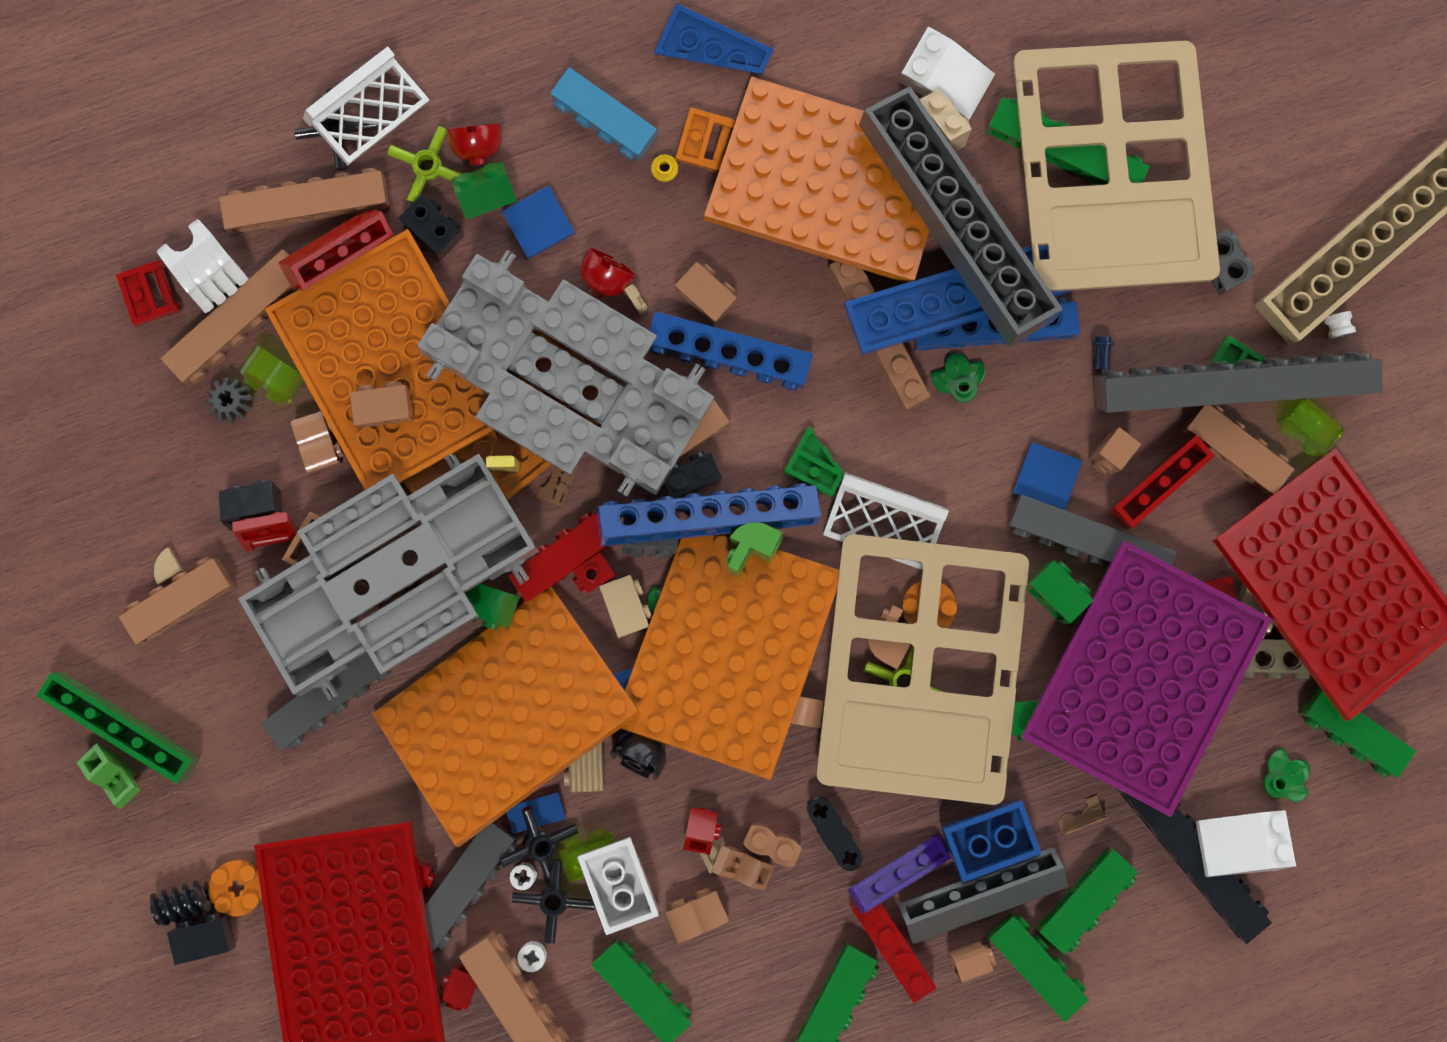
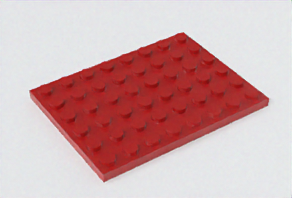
[1212,448,1447,721]
[254,821,446,1042]

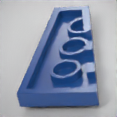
[654,3,774,75]

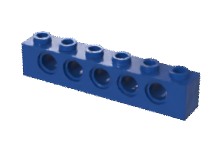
[913,298,1080,351]
[650,311,813,391]

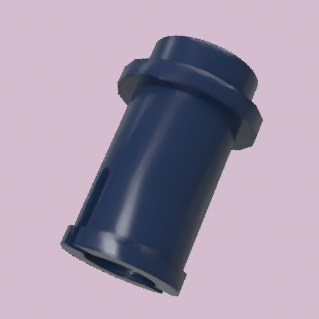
[1092,336,1114,370]

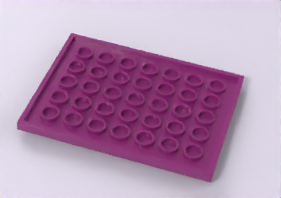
[1020,541,1272,817]

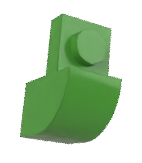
[726,522,783,577]
[77,743,141,809]

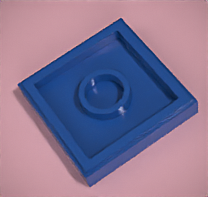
[501,186,575,260]
[1012,442,1083,510]

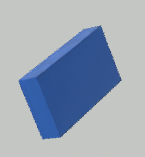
[507,792,566,834]

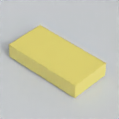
[486,456,520,472]

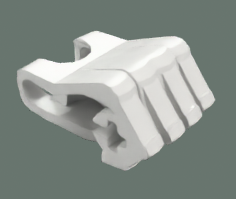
[157,219,248,313]

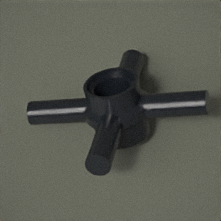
[294,88,377,170]
[499,806,579,885]
[512,859,595,944]

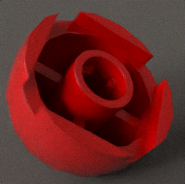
[447,123,502,165]
[580,247,636,298]

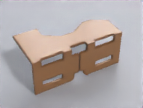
[535,464,579,507]
[1058,795,1109,835]

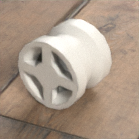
[1324,311,1356,339]
[518,941,547,972]

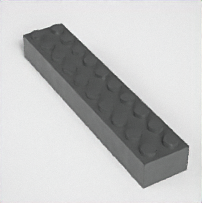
[859,86,1063,347]
[1094,352,1383,413]

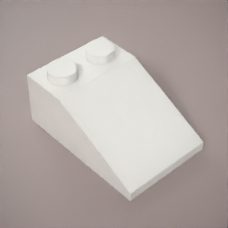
[899,27,995,121]
[1196,810,1296,877]
[578,837,659,935]

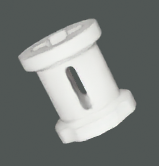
[510,862,537,890]

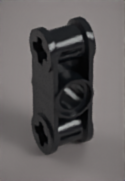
[807,796,862,871]

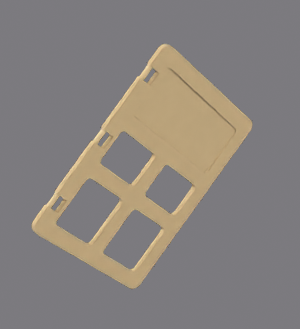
[1013,41,1220,292]
[816,534,1029,805]

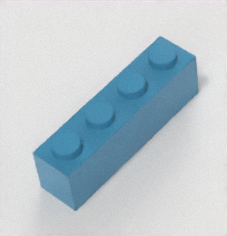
[550,67,658,162]

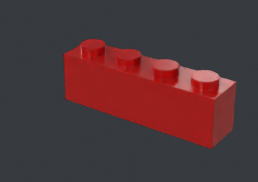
[278,208,394,291]
[1108,435,1215,530]
[508,512,609,603]
[850,902,937,1003]

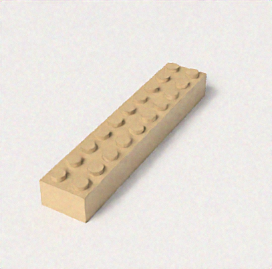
[1254,138,1447,346]

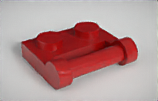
[116,260,182,327]
[232,512,299,552]

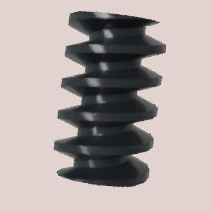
[150,880,214,926]

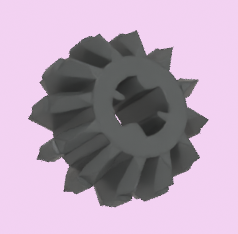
[205,377,253,424]

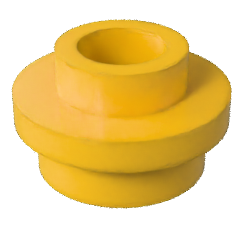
[651,155,678,182]

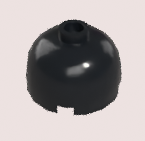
[610,731,666,780]

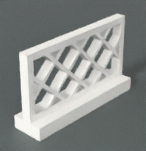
[303,46,429,166]
[823,472,949,570]

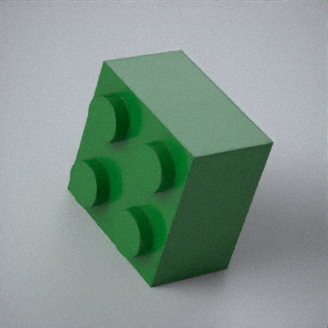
[1026,560,1093,624]

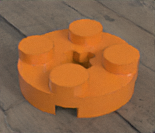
[902,581,957,628]
[208,859,262,916]

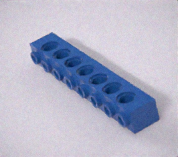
[596,483,821,546]

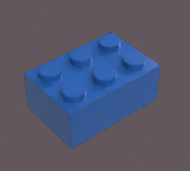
[940,798,1042,882]

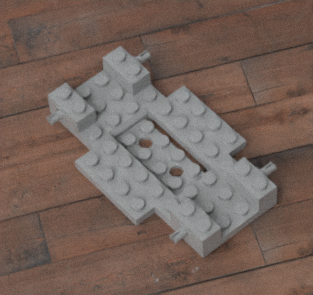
[417,250,714,497]
[238,453,539,701]

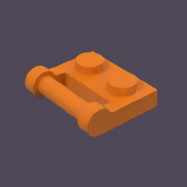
[675,107,736,174]

